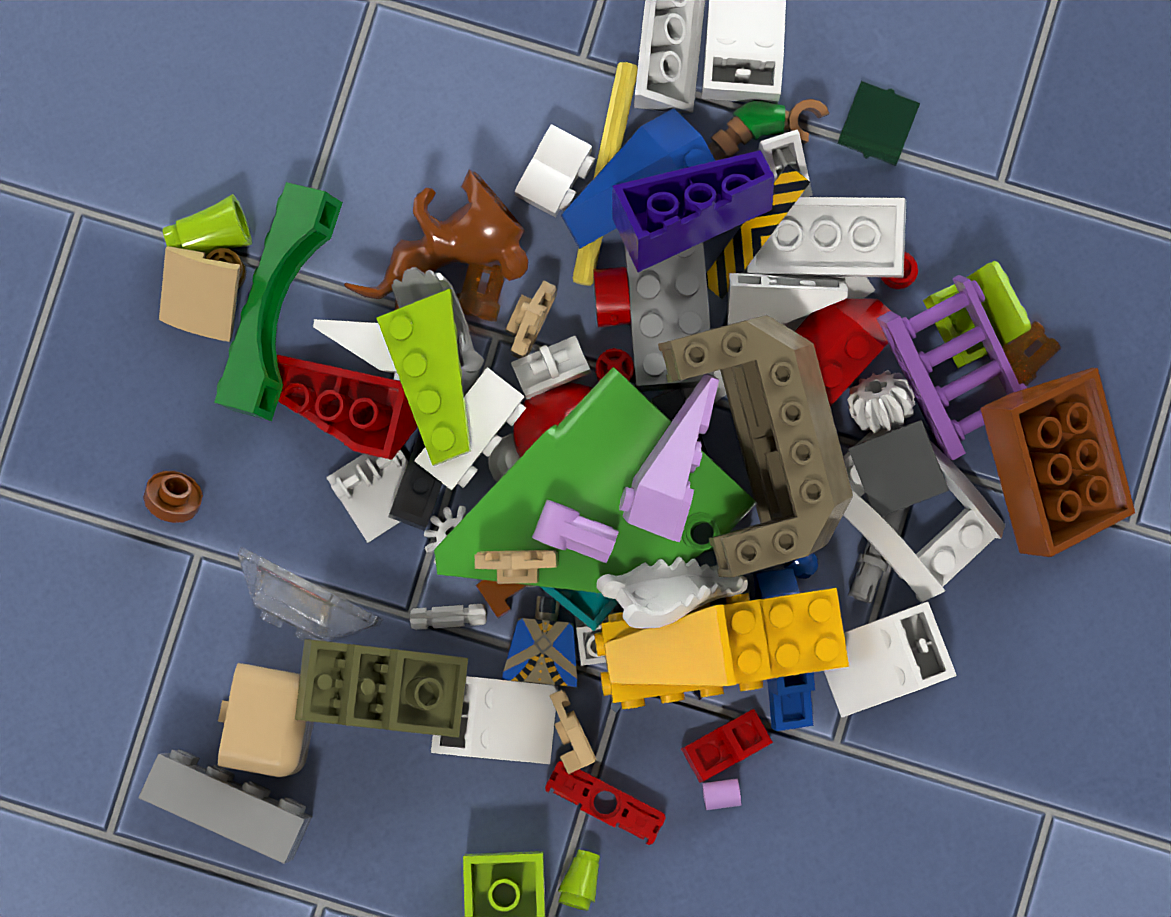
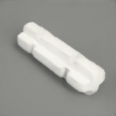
[410,604,487,630]

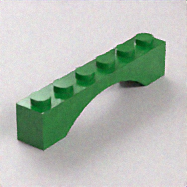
[214,182,343,422]

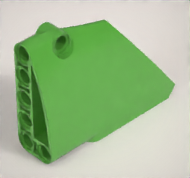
[434,367,757,593]

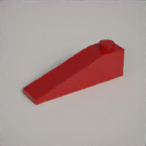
[276,354,417,460]

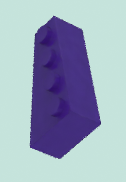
[612,150,774,272]

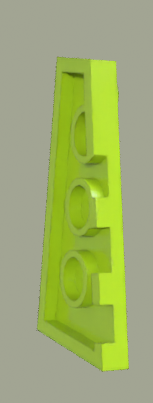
[376,288,471,466]

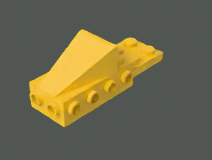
[594,588,849,710]

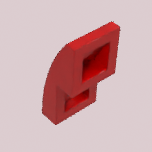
[681,708,773,783]

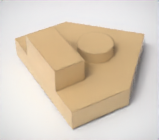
[505,280,557,359]
[475,550,559,584]
[549,690,596,774]

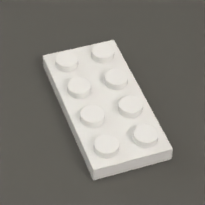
[747,197,906,278]

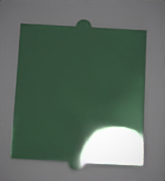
[837,81,920,166]

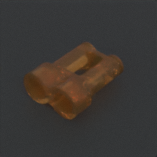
[456,264,505,322]
[1002,321,1061,386]

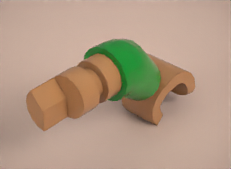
[708,99,829,161]

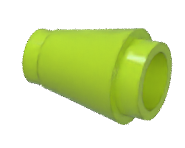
[558,849,600,911]

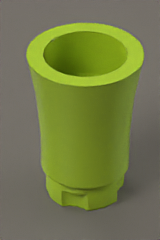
[163,194,252,256]

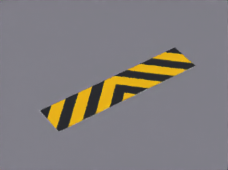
[706,164,811,300]

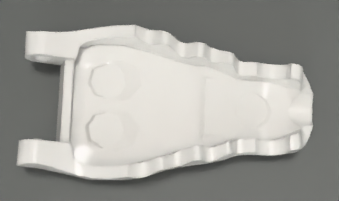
[597,557,748,629]

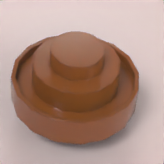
[143,471,203,523]

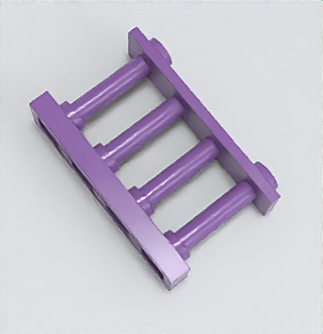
[877,275,1027,461]

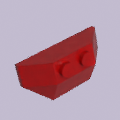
[794,299,892,407]

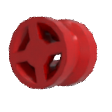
[595,348,634,382]

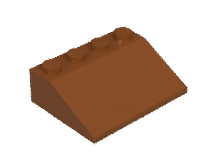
[980,367,1135,557]

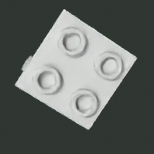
[326,450,408,543]

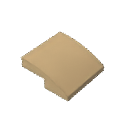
[159,246,240,342]

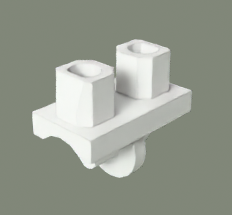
[511,336,591,400]

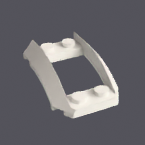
[843,425,1005,602]

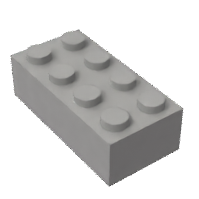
[624,242,714,392]
[138,749,313,864]

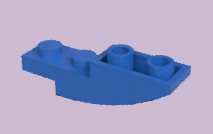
[753,568,815,731]

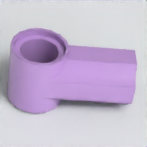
[532,500,619,563]

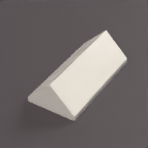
[634,0,705,114]

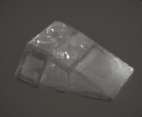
[237,547,383,642]

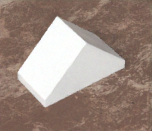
[758,130,813,197]

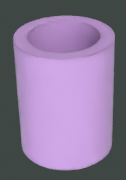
[702,778,741,810]

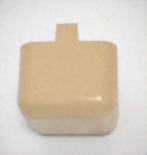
[218,663,314,777]

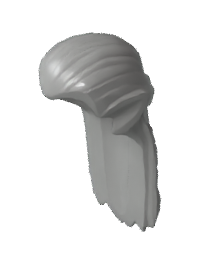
[391,267,484,396]

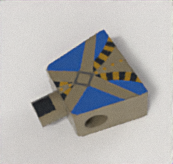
[502,596,577,687]

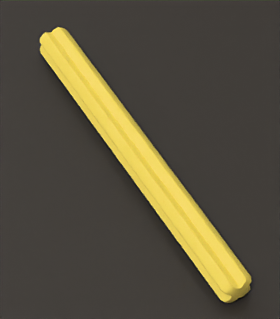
[572,62,638,286]

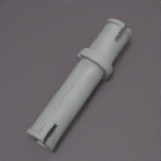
[848,508,905,603]

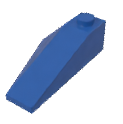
[561,108,716,249]

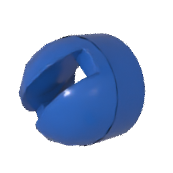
[784,553,818,579]

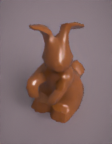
[344,169,529,310]

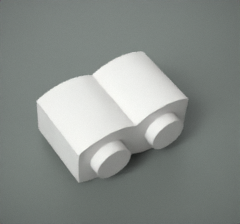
[515,124,595,218]

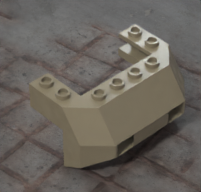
[658,315,853,578]

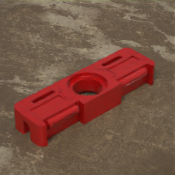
[545,761,666,845]

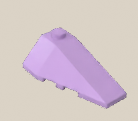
[619,373,719,542]

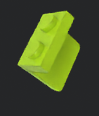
[923,261,1031,369]

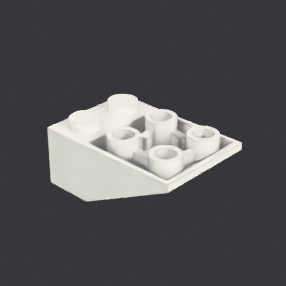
[701,0,786,104]
[824,602,957,718]
[431,676,558,764]

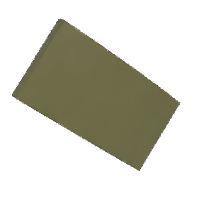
[295,639,468,737]

